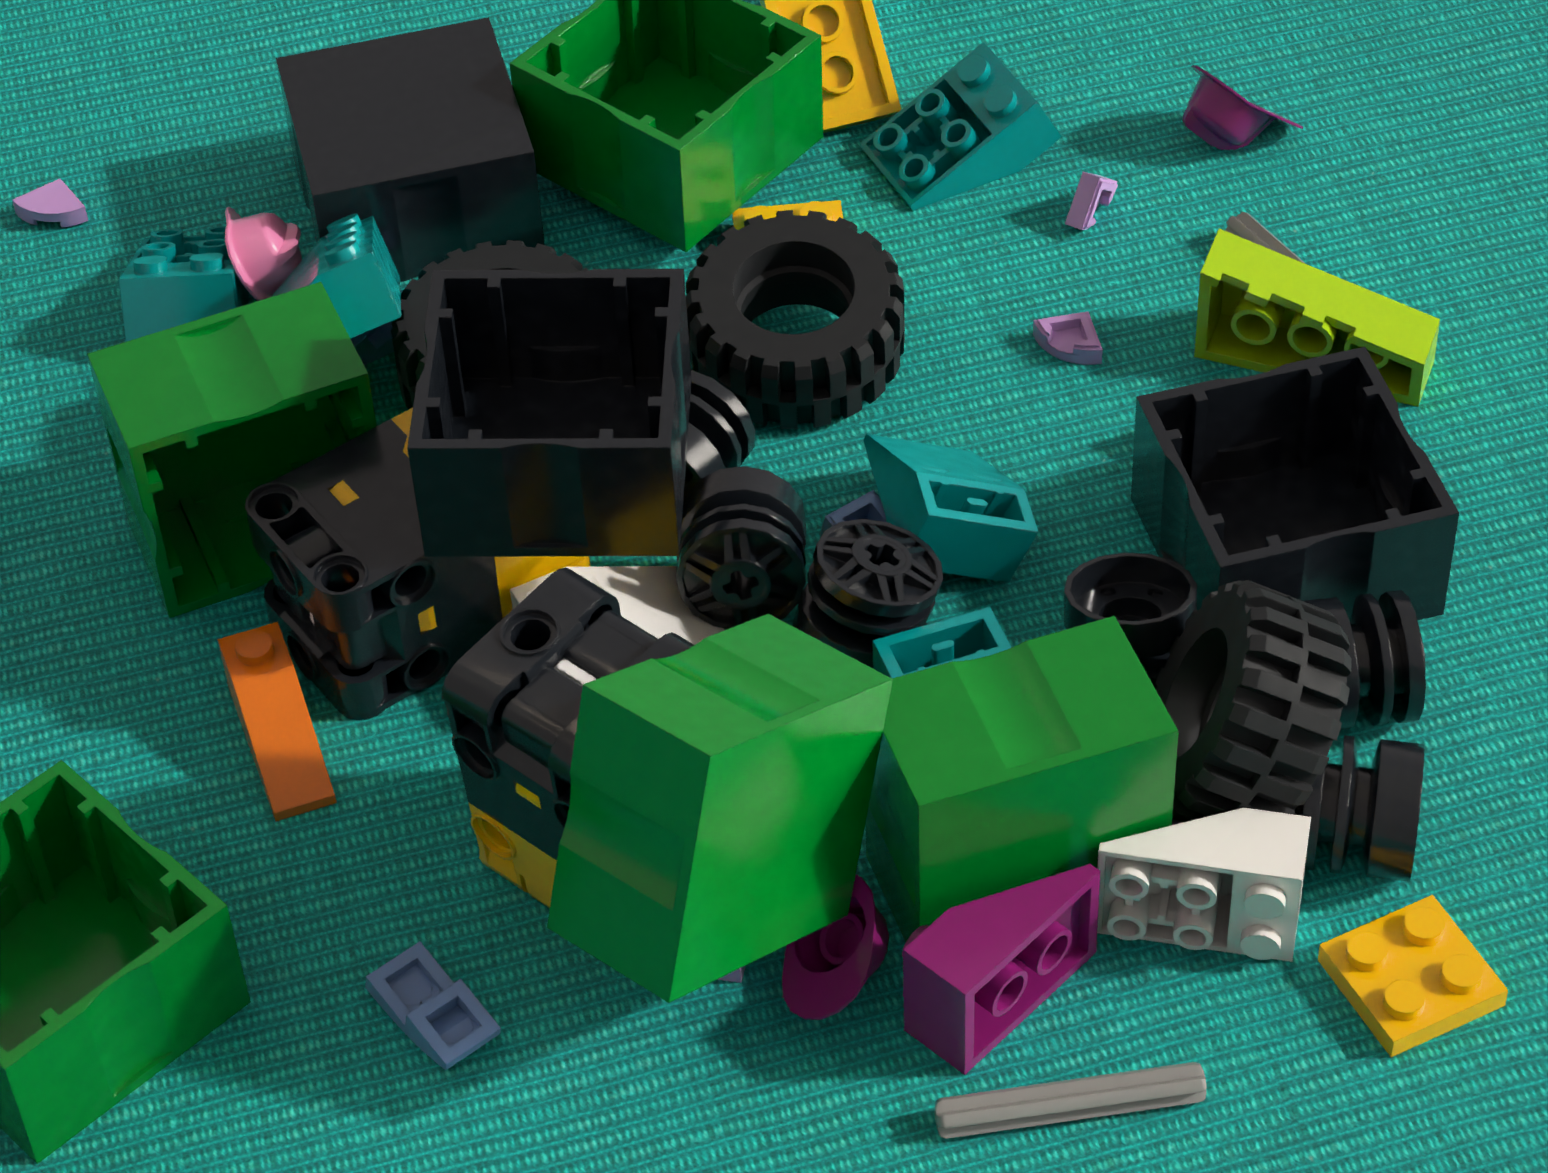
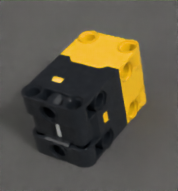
[245,408,591,720]
[442,568,694,908]

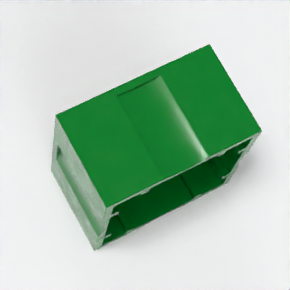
[510,0,823,252]
[87,282,377,618]
[547,614,893,1003]
[865,616,1179,942]
[0,760,251,1164]

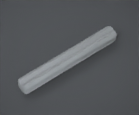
[934,1062,1207,1139]

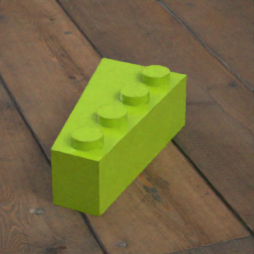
[1194,228,1440,407]

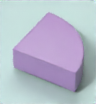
[1065,172,1118,230]
[12,178,88,227]
[1033,311,1103,365]

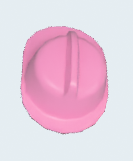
[225,207,302,301]

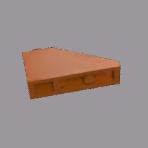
[217,622,337,821]

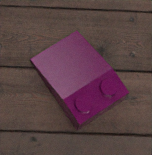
[902,864,1100,1075]

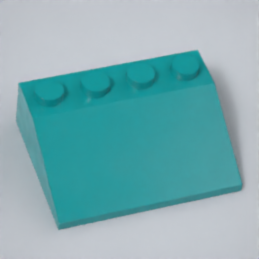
[271,213,401,339]

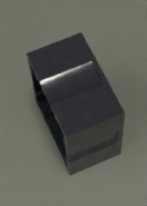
[276,17,545,282]
[407,269,692,557]
[1131,347,1459,623]

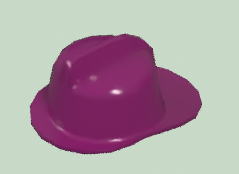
[1182,65,1303,150]
[782,875,890,1020]

